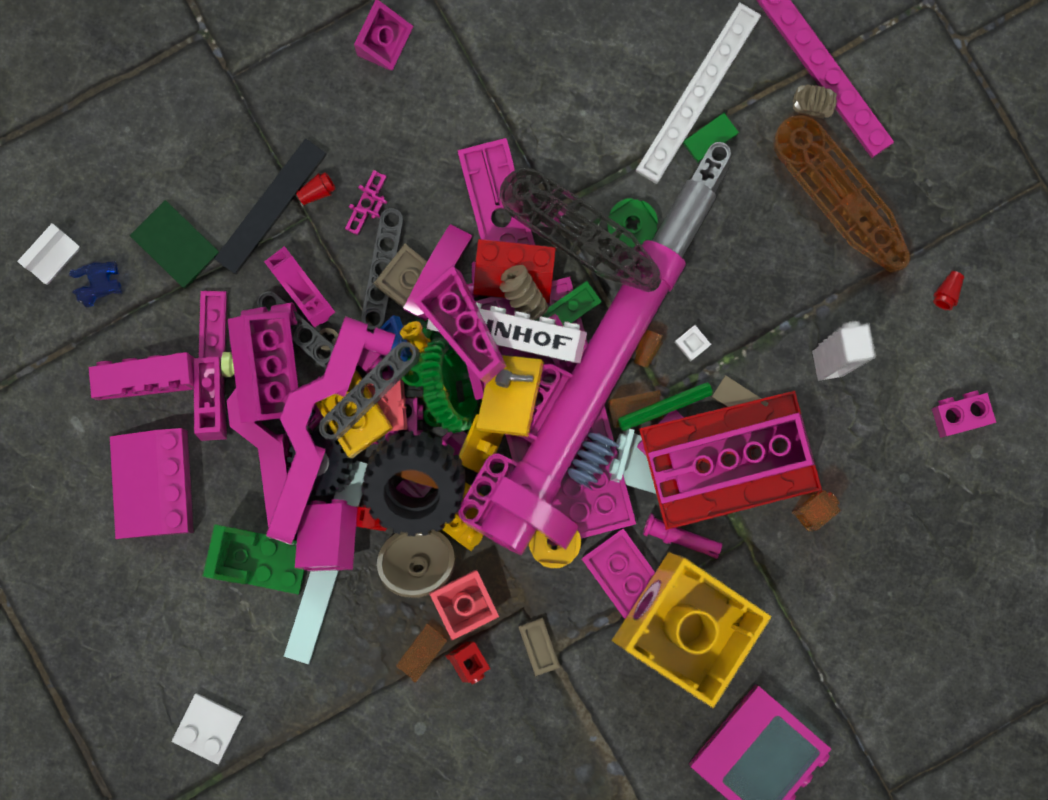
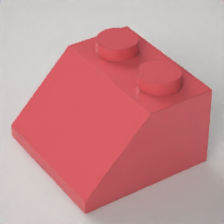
[429,570,499,640]

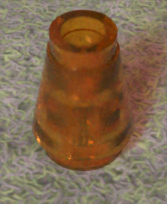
[634,329,663,368]

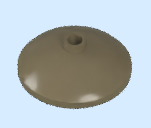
[377,529,455,598]

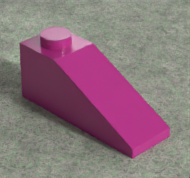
[194,357,227,441]

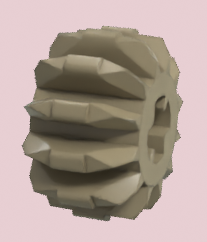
[793,84,837,118]

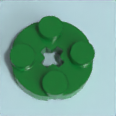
[607,198,658,251]

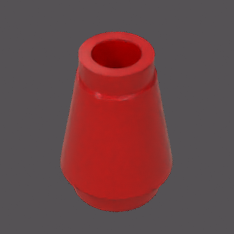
[296,172,336,205]
[933,271,965,310]

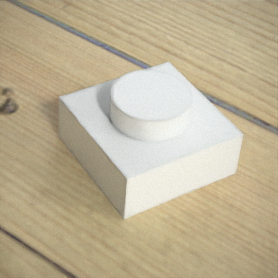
[675,325,711,362]

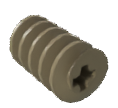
[500,265,548,320]

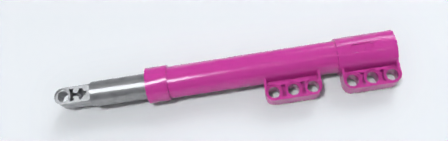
[459,142,731,555]

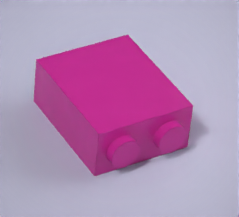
[295,499,357,572]

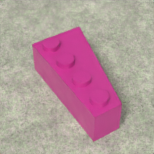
[89,352,194,400]

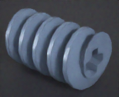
[566,432,619,491]

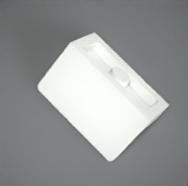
[17,224,80,285]

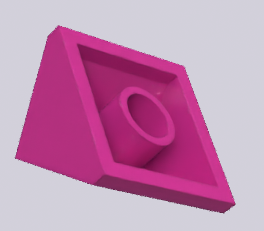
[354,0,413,70]

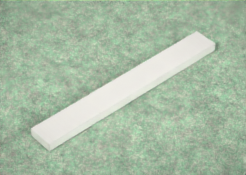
[636,3,761,184]

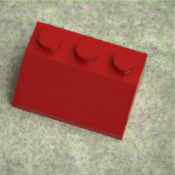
[473,239,556,303]

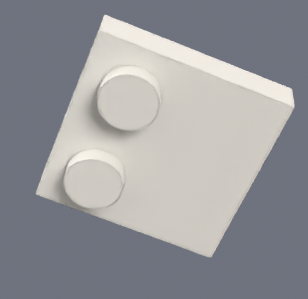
[172,693,243,765]

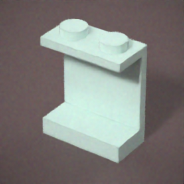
[609,429,656,494]

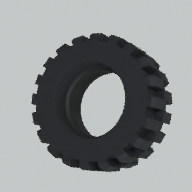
[362,431,466,536]

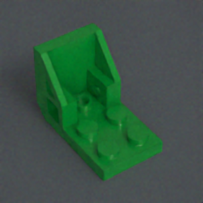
[203,524,305,595]

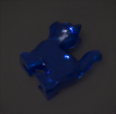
[69,261,123,307]

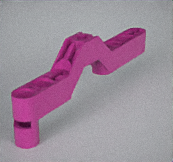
[226,302,298,534]
[266,316,395,545]

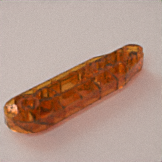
[773,115,910,272]

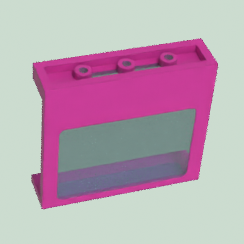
[688,684,831,800]

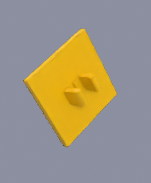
[459,414,504,473]

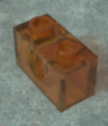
[792,490,841,532]

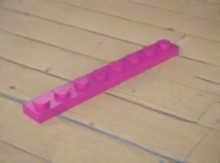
[757,0,894,158]

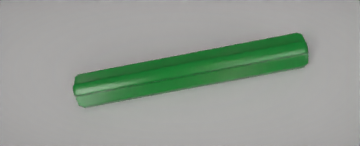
[618,383,713,430]

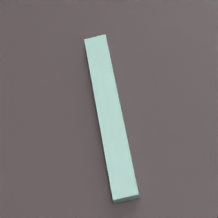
[284,461,367,664]

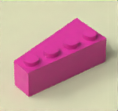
[414,266,506,383]

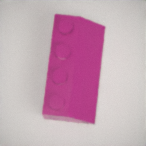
[227,312,298,423]

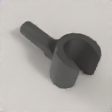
[495,369,534,388]

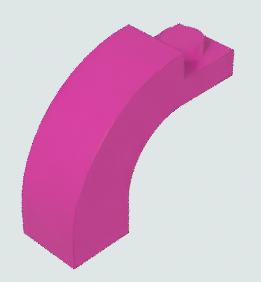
[264,246,335,328]

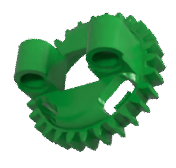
[401,338,481,433]

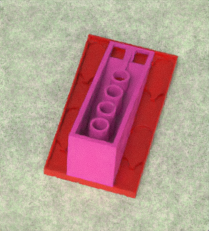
[639,391,822,530]

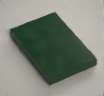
[129,200,219,289]

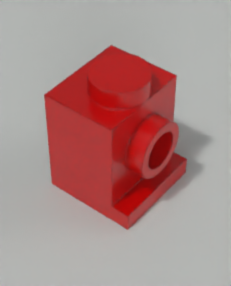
[445,642,490,684]

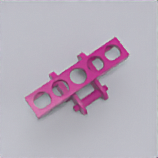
[345,170,387,235]

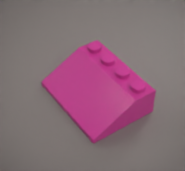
[110,428,194,539]

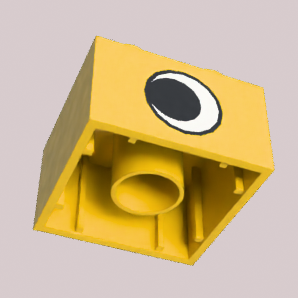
[612,552,771,708]

